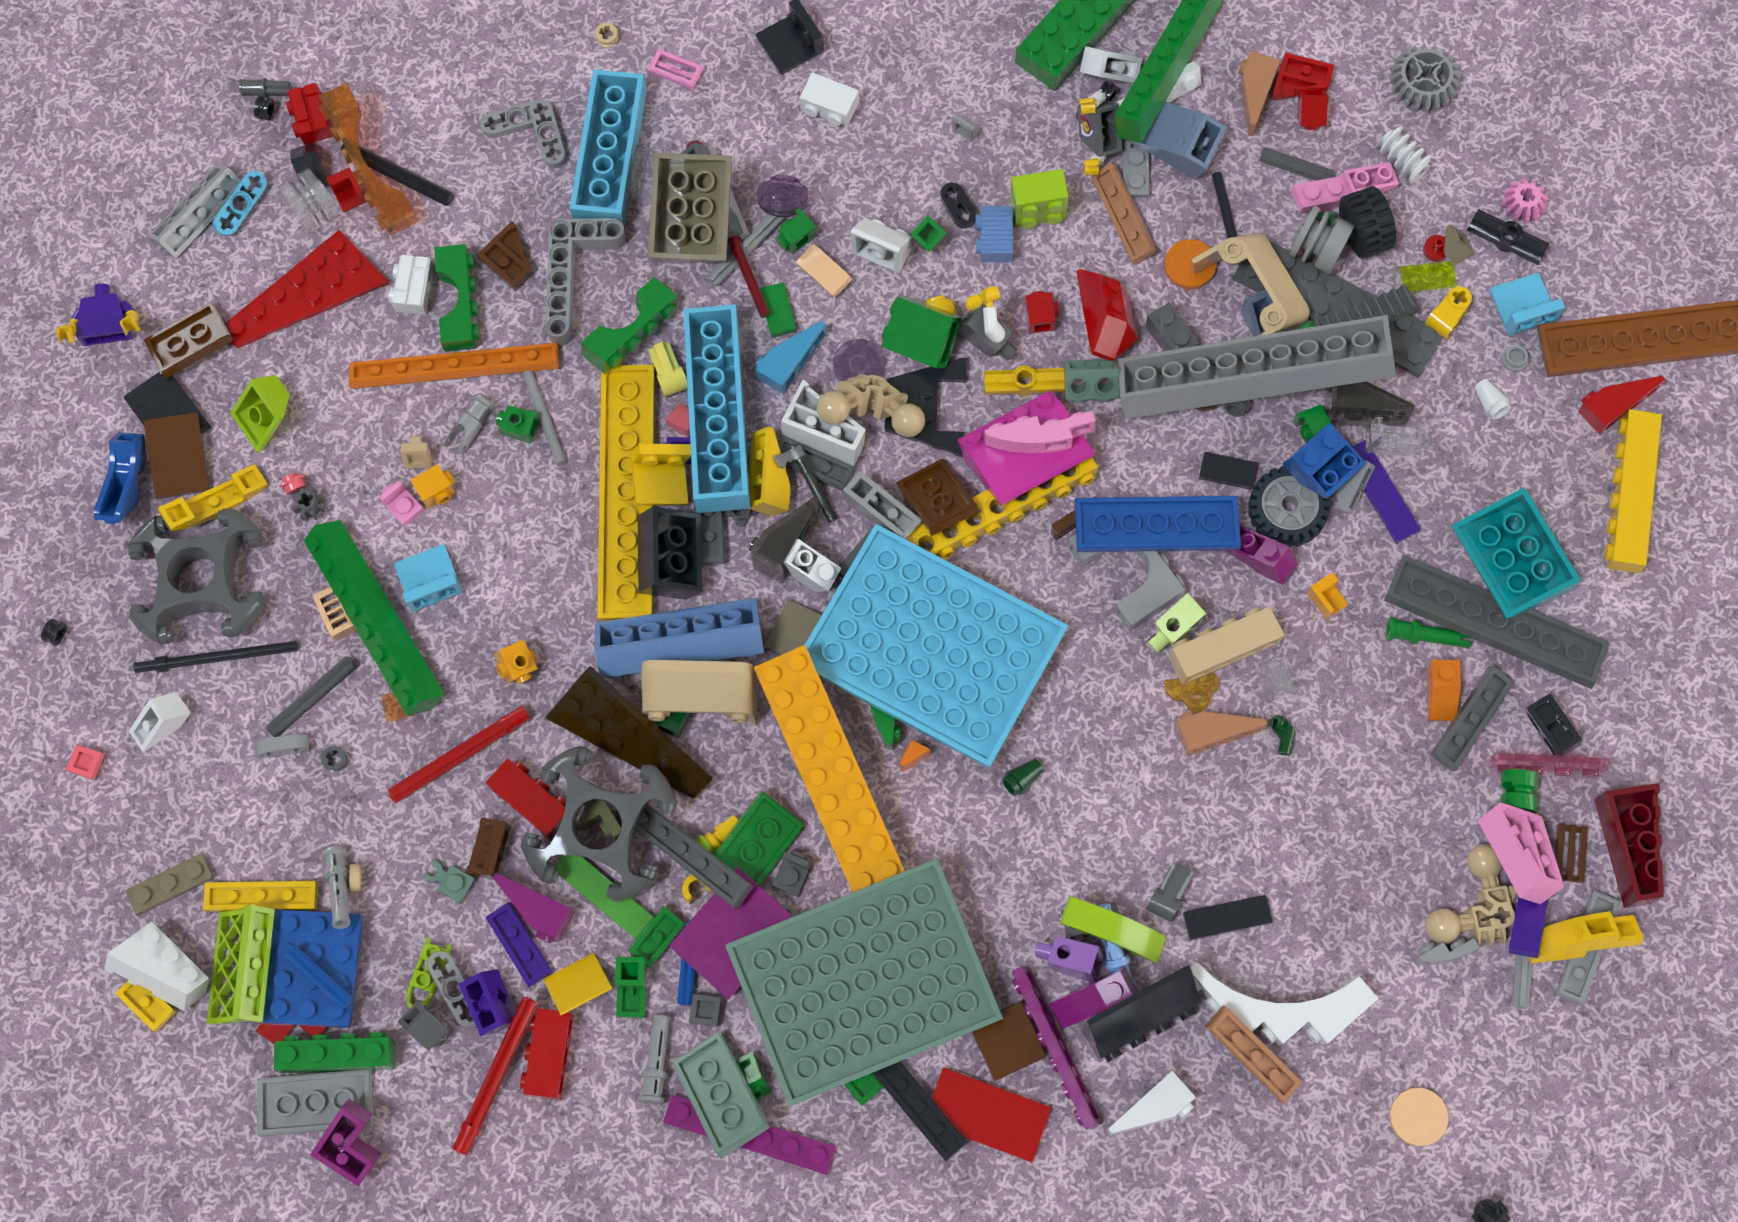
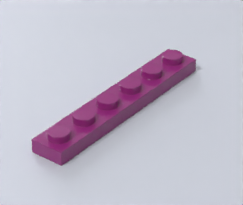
[1012,966,1103,1130]
[663,1095,836,1175]

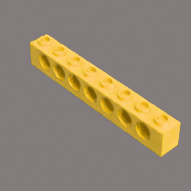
[906,457,1098,560]

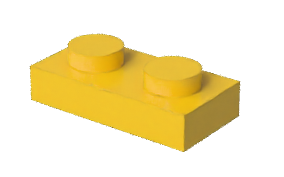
[115,980,177,1033]

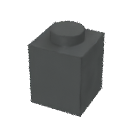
[398,1000,448,1051]

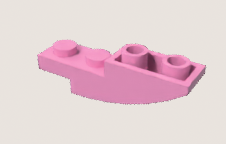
[1291,162,1399,213]
[984,411,1096,453]

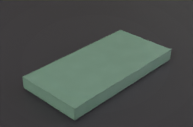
[672,1031,770,1159]

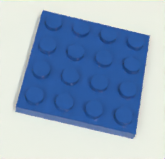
[240,910,364,1028]

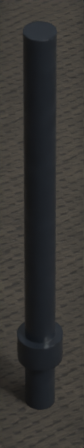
[133,641,298,673]

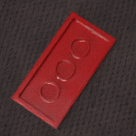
[932,1067,1051,1163]

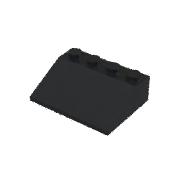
[1082,965,1201,1063]

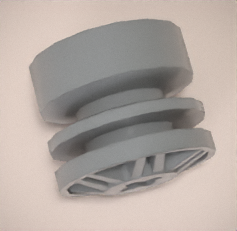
[1289,205,1355,275]

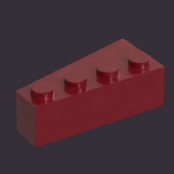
[1594,783,1664,908]

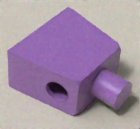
[1035,936,1104,982]

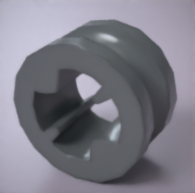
[321,746,348,772]

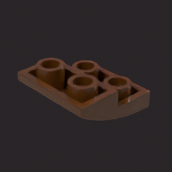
[972,1001,1046,1081]

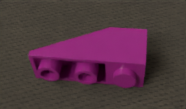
[1225,526,1298,585]

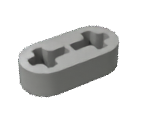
[256,734,309,758]

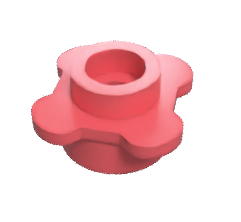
[279,472,306,495]

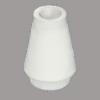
[1474,379,1511,420]

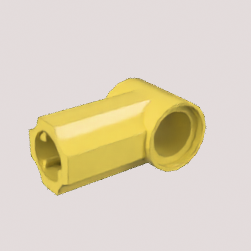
[648,342,688,397]

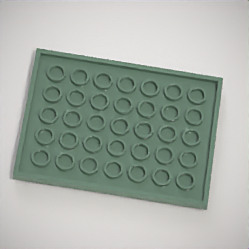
[725,858,1003,1107]

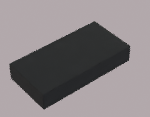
[1199,452,1257,490]

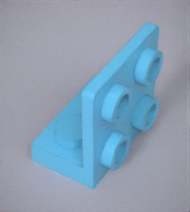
[1489,273,1565,336]
[395,544,463,612]

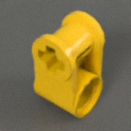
[1425,286,1472,339]

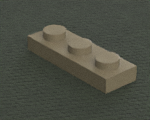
[125,853,215,916]

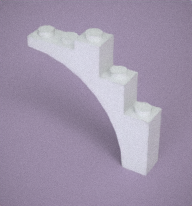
[1190,962,1379,1045]

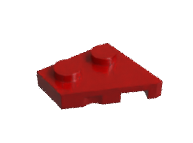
[1271,52,1335,100]

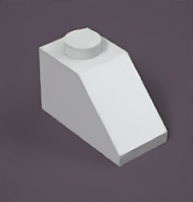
[1080,46,1143,83]
[129,692,190,752]

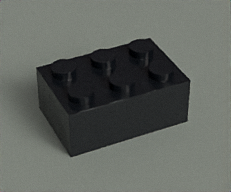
[637,506,702,600]

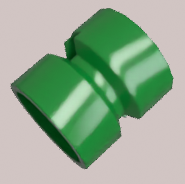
[1500,769,1538,814]

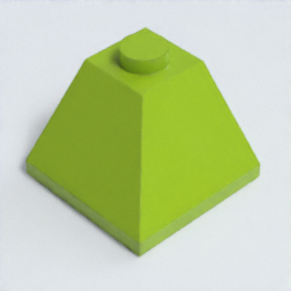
[230,375,290,453]

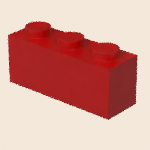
[485,758,566,840]
[520,1008,574,1101]

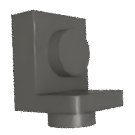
[772,851,811,897]

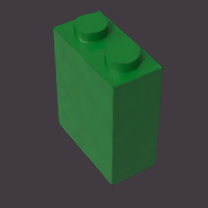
[881,296,963,368]

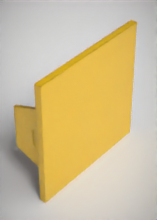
[543,953,612,1015]

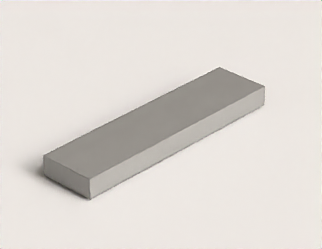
[1554,890,1621,1006]

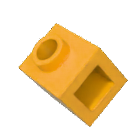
[410,464,455,509]

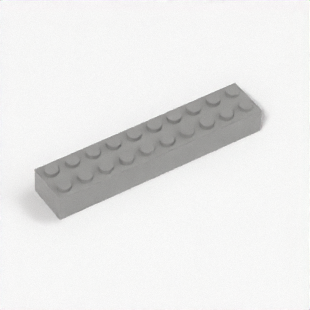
[1118,315,1396,419]

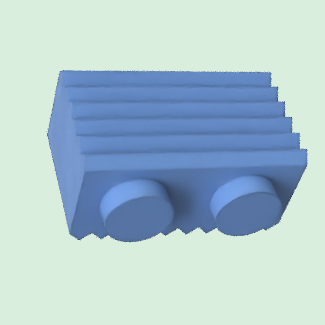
[976,206,1013,262]

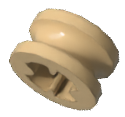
[595,23,619,48]

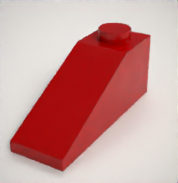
[1578,376,1666,435]

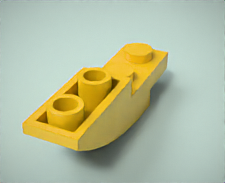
[1528,911,1644,963]

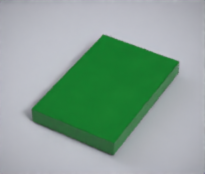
[713,791,805,886]

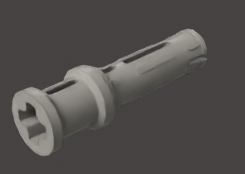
[322,846,351,929]
[639,1015,671,1104]

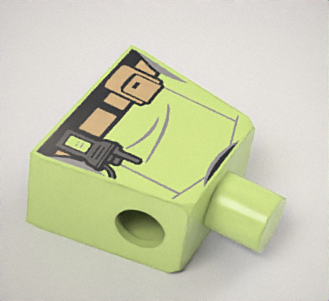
[1147,593,1208,653]

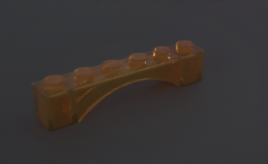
[318,82,418,235]

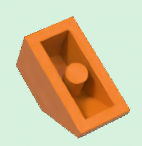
[1426,659,1461,721]

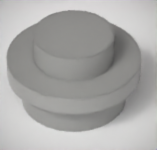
[1502,346,1529,372]

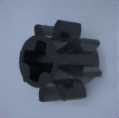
[1471,1199,1511,1222]

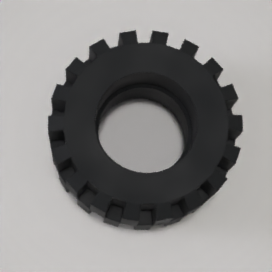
[1339,186,1396,259]

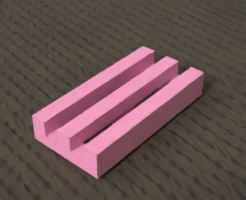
[647,49,704,90]

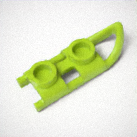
[406,938,452,1009]

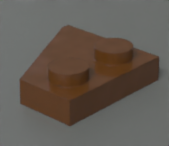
[477,221,533,291]

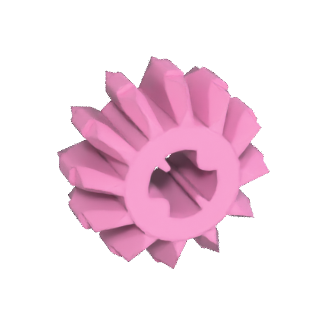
[1502,178,1548,224]

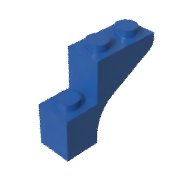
[94,432,146,524]

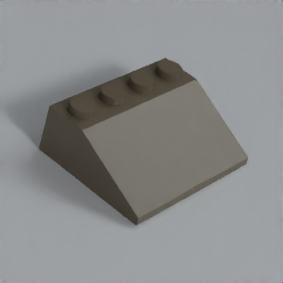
[648,153,732,263]

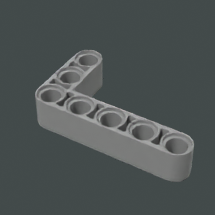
[545,218,627,346]

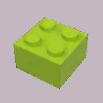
[1010,169,1069,229]

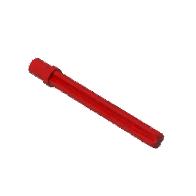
[387,705,531,803]
[452,997,538,1155]

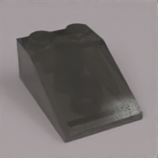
[1324,381,1414,428]
[749,497,821,584]

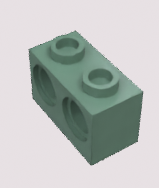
[1064,359,1119,403]

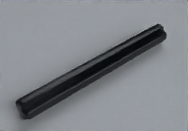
[341,140,454,206]

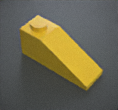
[749,427,790,516]

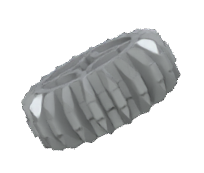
[1390,44,1461,113]

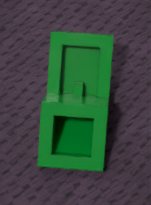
[615,957,647,1019]

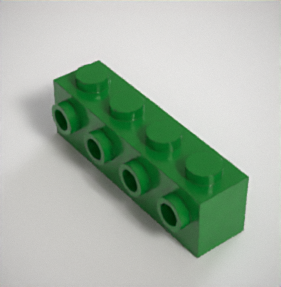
[274,1033,395,1074]

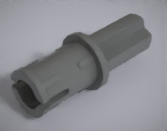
[239,78,292,98]

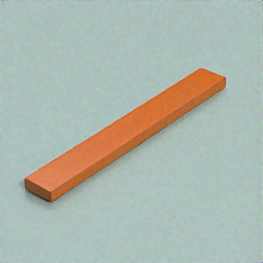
[349,343,559,389]

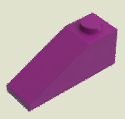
[494,873,574,944]
[1049,966,1138,1029]

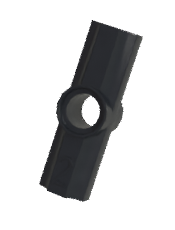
[1467,209,1549,265]

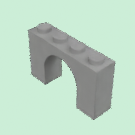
[1067,534,1185,632]

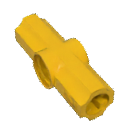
[984,365,1065,397]

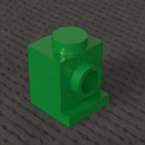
[775,208,817,255]
[910,215,947,252]
[1294,404,1331,442]
[496,405,540,444]

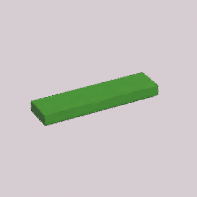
[556,855,653,939]

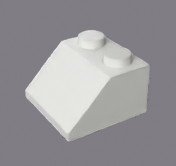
[850,218,912,273]

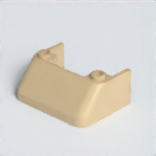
[1191,233,1309,336]
[641,660,758,726]

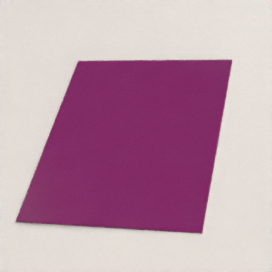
[669,867,794,1000]

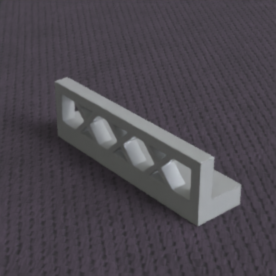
[147,164,242,259]

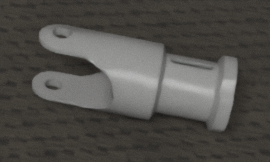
[444,394,495,454]

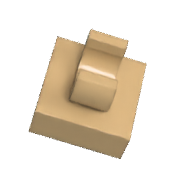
[400,436,432,469]

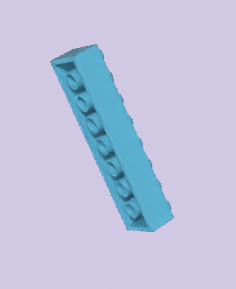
[683,304,751,513]

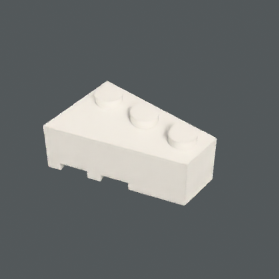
[781,380,866,466]
[104,922,209,1011]

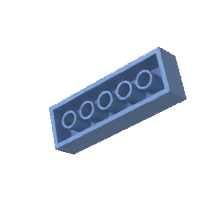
[594,598,764,678]

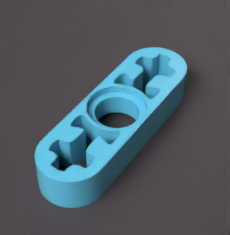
[212,171,267,236]

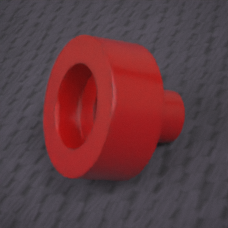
[1423,235,1447,262]

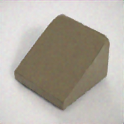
[1444,224,1473,264]

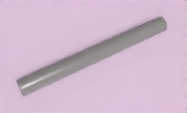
[522,370,567,466]

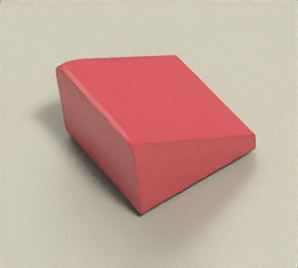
[666,403,690,437]

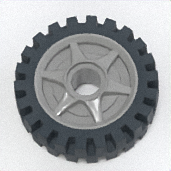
[1248,466,1330,547]

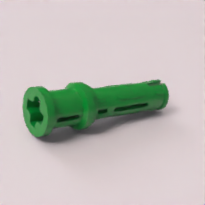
[1385,616,1472,649]

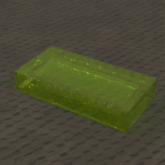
[1399,261,1457,292]

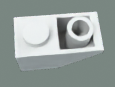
[784,539,841,592]

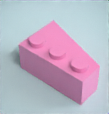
[1478,802,1564,904]

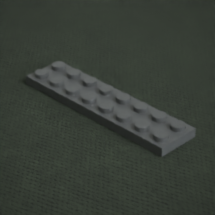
[1232,241,1443,378]
[1384,555,1609,689]

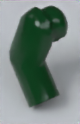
[1270,715,1296,756]

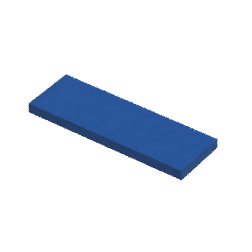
[1074,496,1241,552]

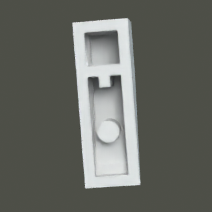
[1107,1071,1196,1136]

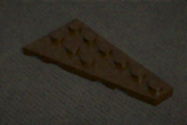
[545,666,713,799]

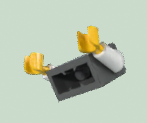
[1076,91,1122,175]
[958,286,1017,361]

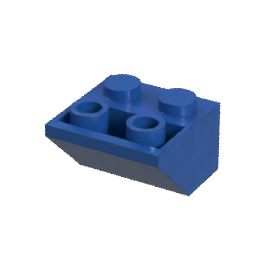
[1282,423,1366,499]

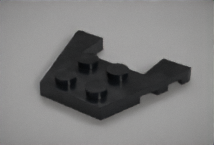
[885,358,967,457]

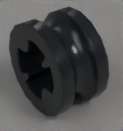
[1098,80,1118,101]
[254,96,275,121]
[41,619,67,646]

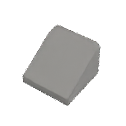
[952,114,983,141]

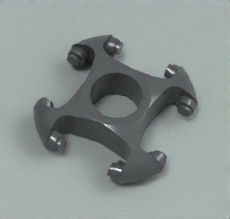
[128,507,265,645]
[521,746,677,902]

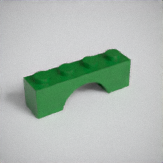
[434,244,480,352]
[581,277,677,374]

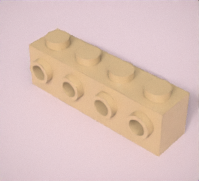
[1168,607,1285,685]

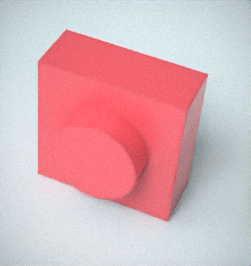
[66,745,105,780]

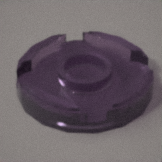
[757,175,808,217]
[832,339,885,382]

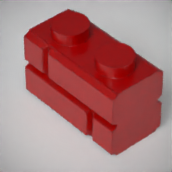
[286,83,334,145]

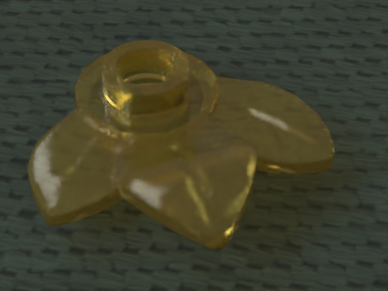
[1164,672,1219,712]

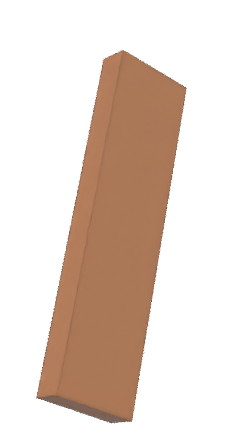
[1091,162,1158,265]
[1204,1005,1302,1104]

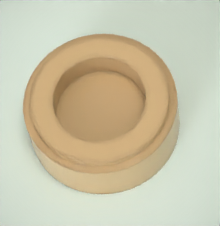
[349,864,361,892]

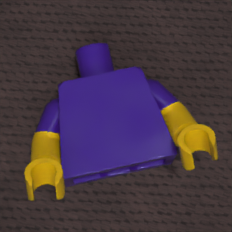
[56,283,140,346]

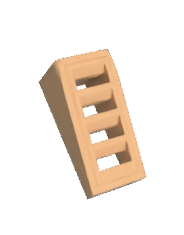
[312,586,357,642]

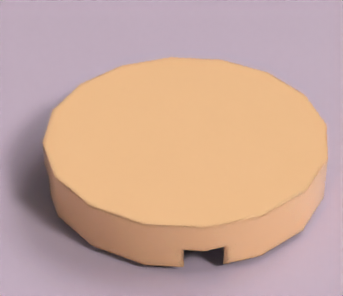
[1389,1088,1449,1147]

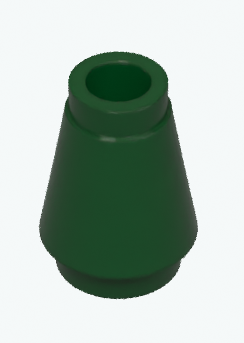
[1002,758,1044,796]

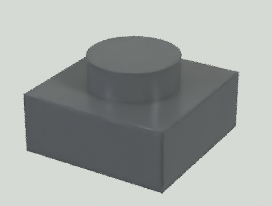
[689,994,722,1027]

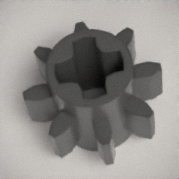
[292,487,326,521]

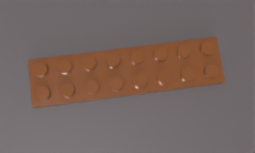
[1537,300,1738,377]

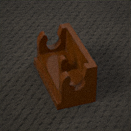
[466,817,511,880]

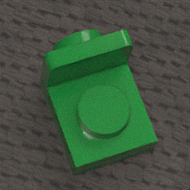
[736,1051,771,1100]

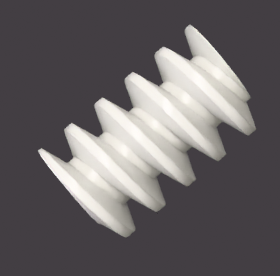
[1375,126,1431,184]

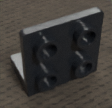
[756,0,824,74]

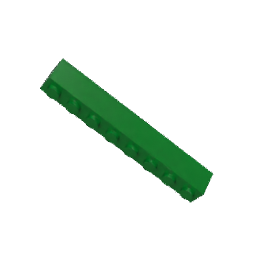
[1114,0,1224,143]
[303,520,445,716]

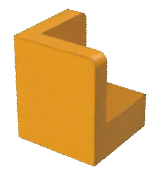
[1307,572,1348,620]

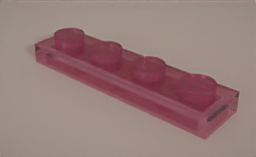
[1489,753,1608,778]

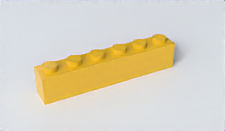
[1603,409,1662,574]

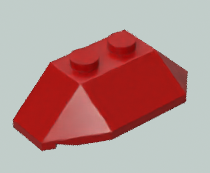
[1076,269,1138,361]

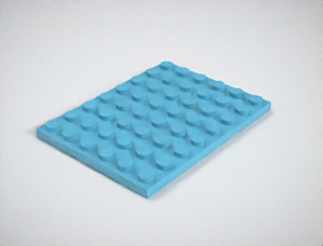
[805,524,1068,769]

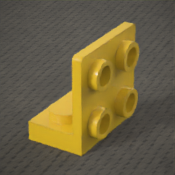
[631,444,691,506]

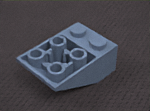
[1129,102,1227,180]

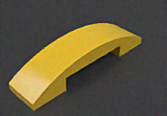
[158,464,268,531]

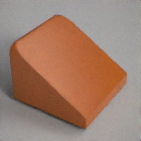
[899,740,931,772]

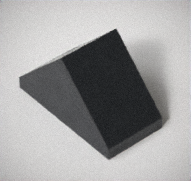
[290,142,329,194]

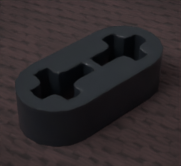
[941,182,976,229]

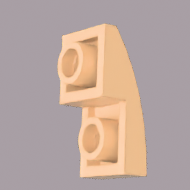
[796,244,852,298]

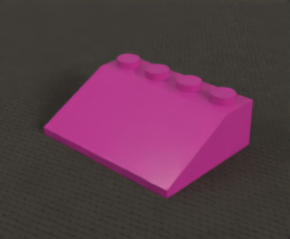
[958,391,1094,505]

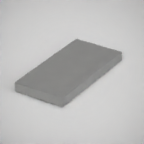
[257,1070,373,1137]

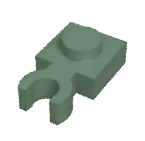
[423,860,476,904]

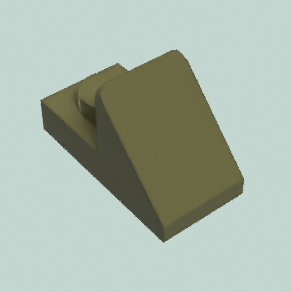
[580,799,621,841]

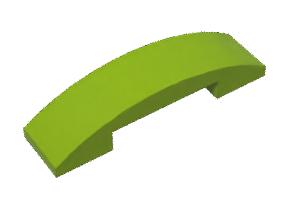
[1060,896,1166,964]

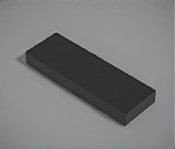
[1183,895,1273,941]

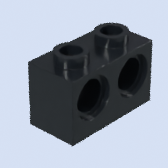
[1525,693,1582,760]

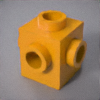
[494,639,538,685]

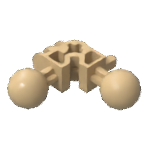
[816,374,925,437]
[1425,844,1517,947]

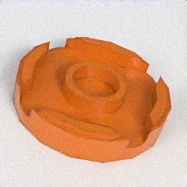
[1164,239,1217,290]

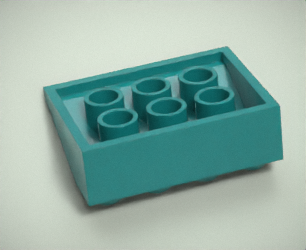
[1451,487,1581,620]

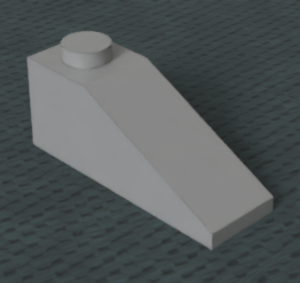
[843,471,922,539]

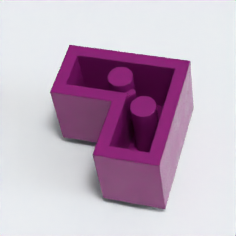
[310,1098,382,1187]

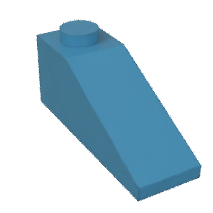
[755,321,827,395]

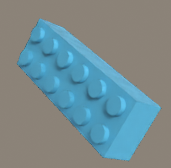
[570,69,647,227]

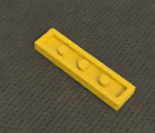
[203,881,318,912]

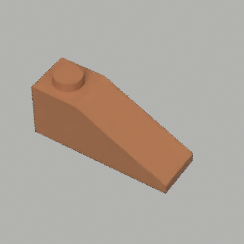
[1238,51,1280,136]
[1175,711,1267,756]

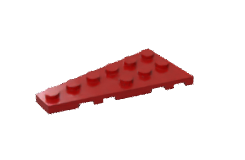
[225,230,390,349]

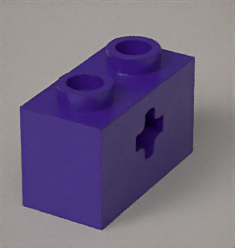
[459,969,516,1036]

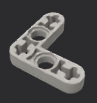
[480,99,566,169]

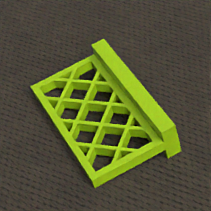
[207,905,275,1025]

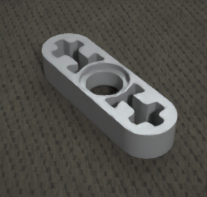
[427,951,475,1027]

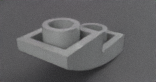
[1415,938,1480,966]

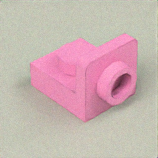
[379,481,424,527]

